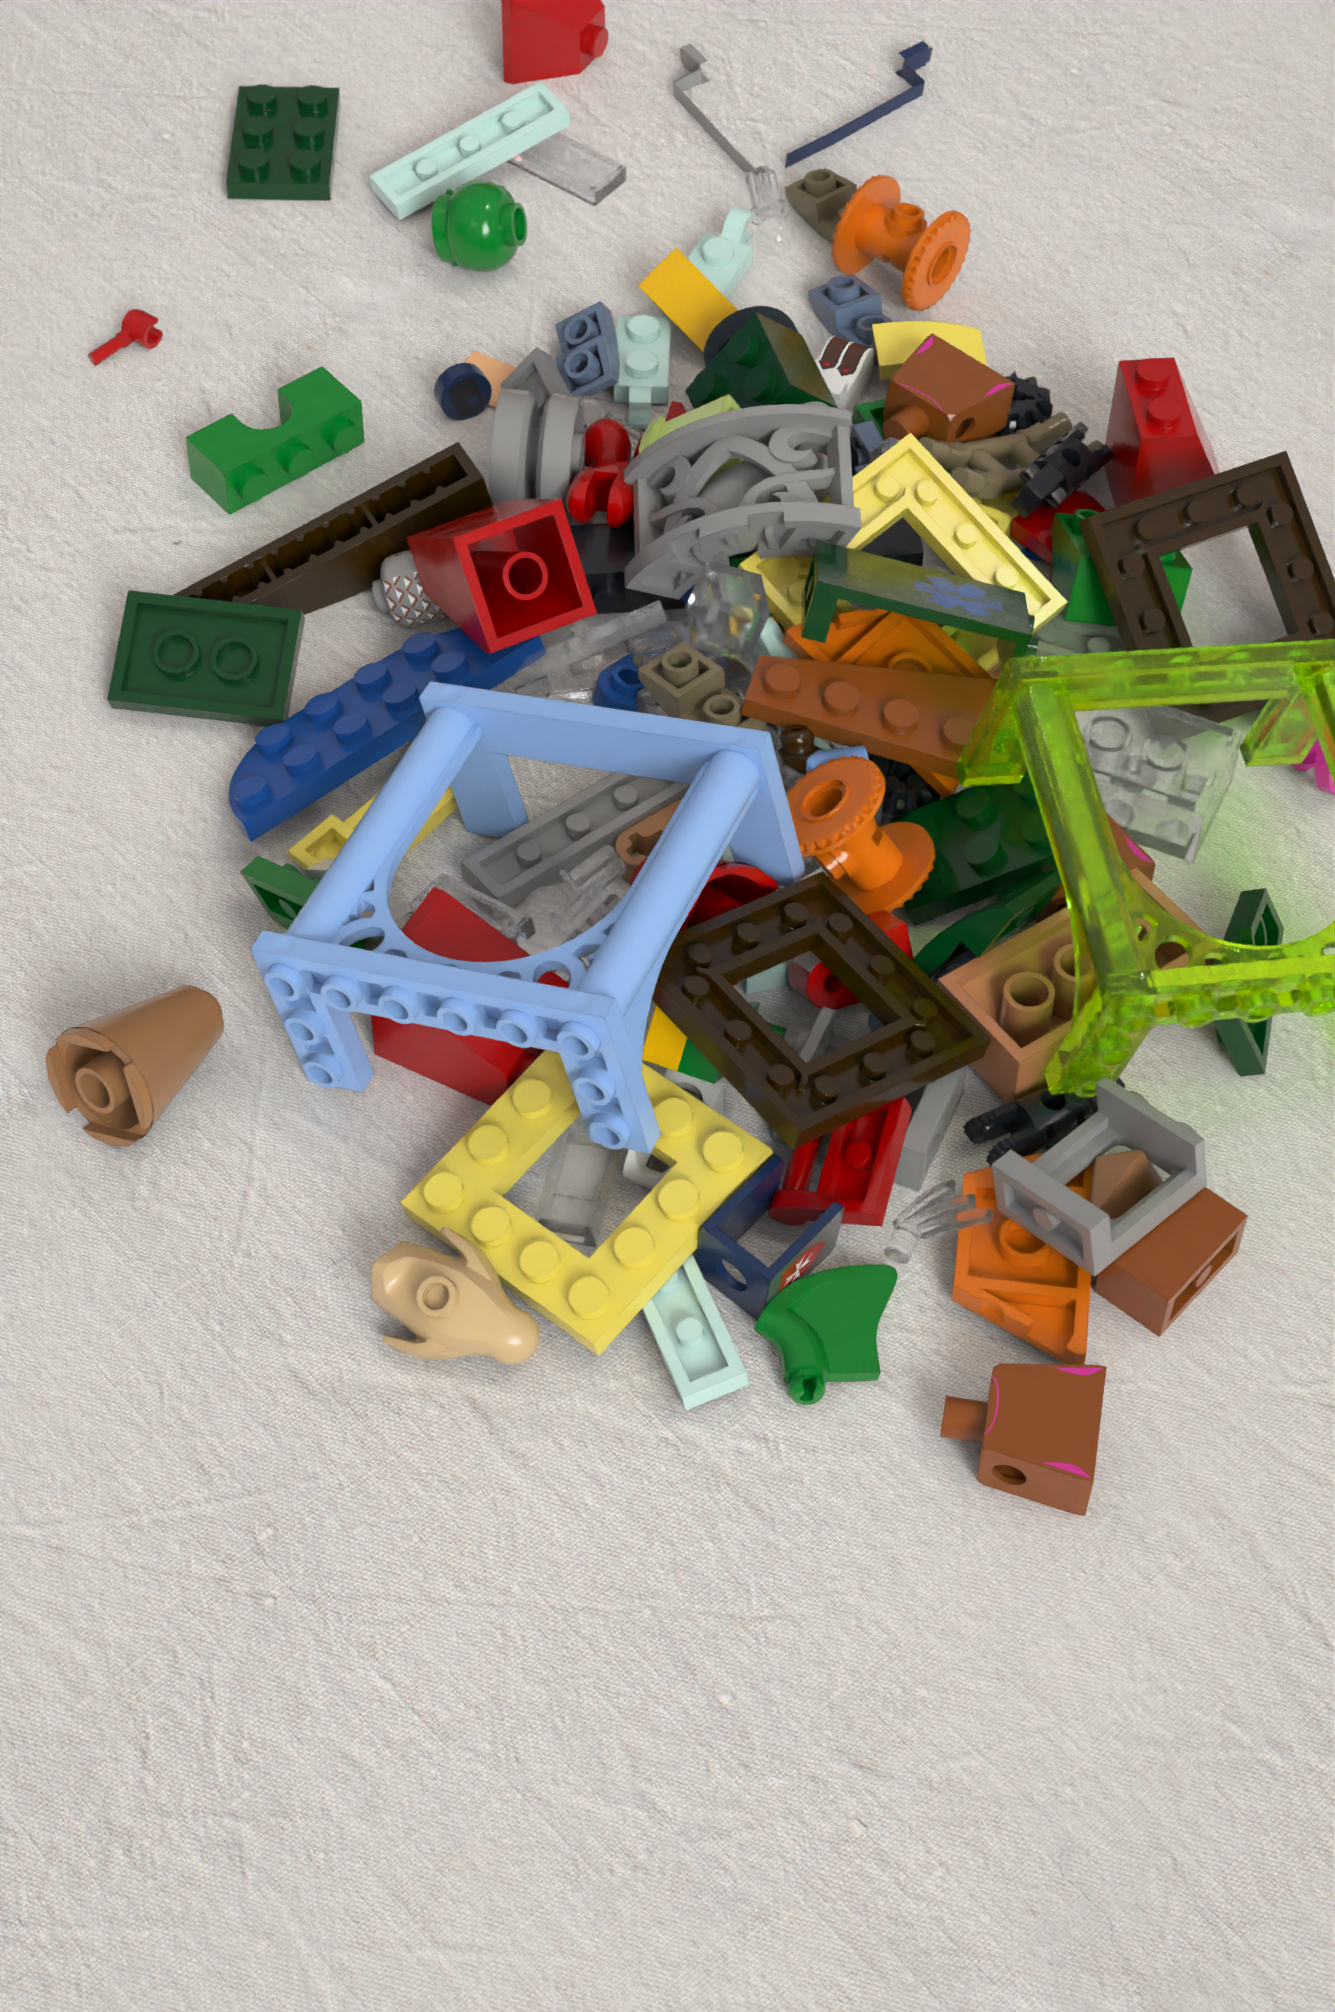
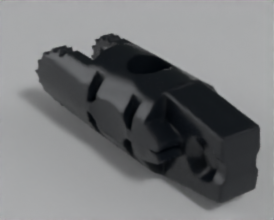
[1010,422,1114,519]
[963,1068,1125,1166]

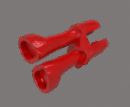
[566,418,644,528]

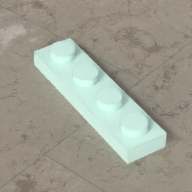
[369,81,571,220]

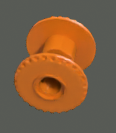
[831,174,971,311]
[787,755,936,915]

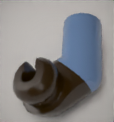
[778,725,869,776]

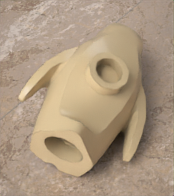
[371,1227,540,1364]

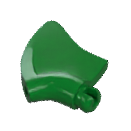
[754,1264,898,1405]

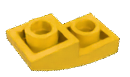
[638,247,738,353]

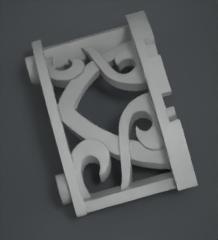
[624,401,861,600]

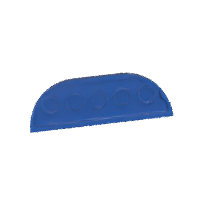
[229,628,546,842]

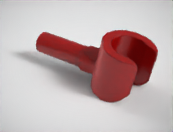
[88,309,163,366]

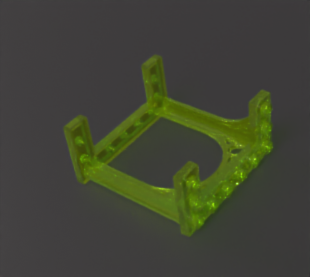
[955,639,1335,1098]

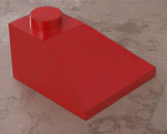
[501,0,609,84]

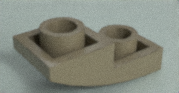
[785,168,857,244]
[638,641,767,731]

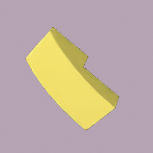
[872,321,987,380]

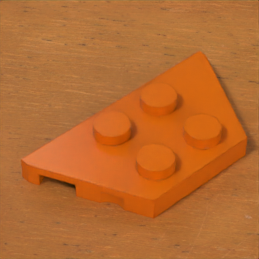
[782,608,994,798]
[951,1152,1096,1365]

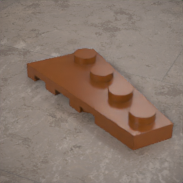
[741,655,1005,785]

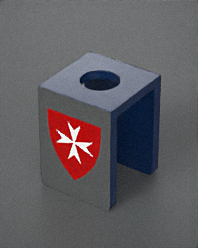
[695,1154,845,1321]

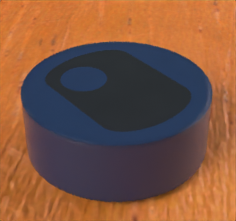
[434,363,492,420]

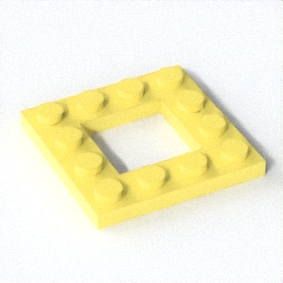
[736,433,1067,672]
[400,1050,773,1356]

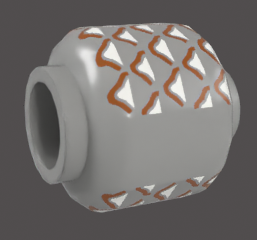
[372,550,448,628]

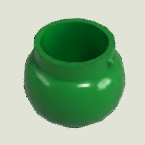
[432,180,527,272]

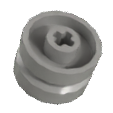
[489,389,585,520]

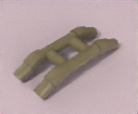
[918,412,1104,500]

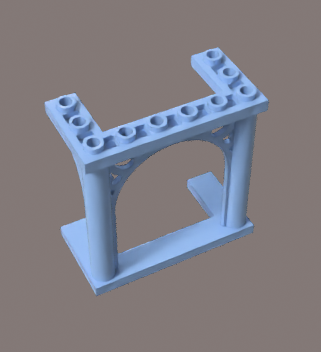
[250,681,806,1154]

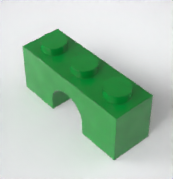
[185,366,365,515]

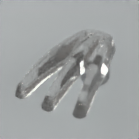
[884,1180,993,1264]

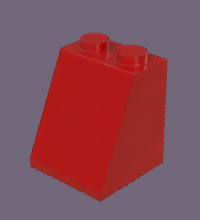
[1104,357,1220,508]
[406,499,597,654]
[371,887,570,1106]

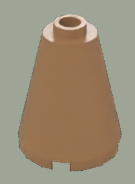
[45,985,224,1147]

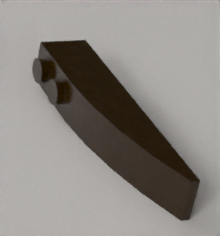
[174,442,493,615]

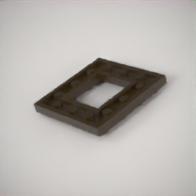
[1078,451,1335,745]
[652,871,991,1150]

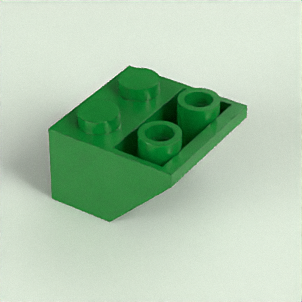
[1052,509,1193,627]

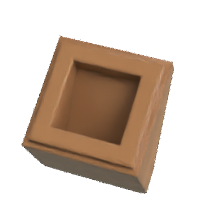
[1090,1150,1163,1219]

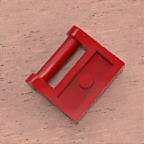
[768,1096,912,1227]

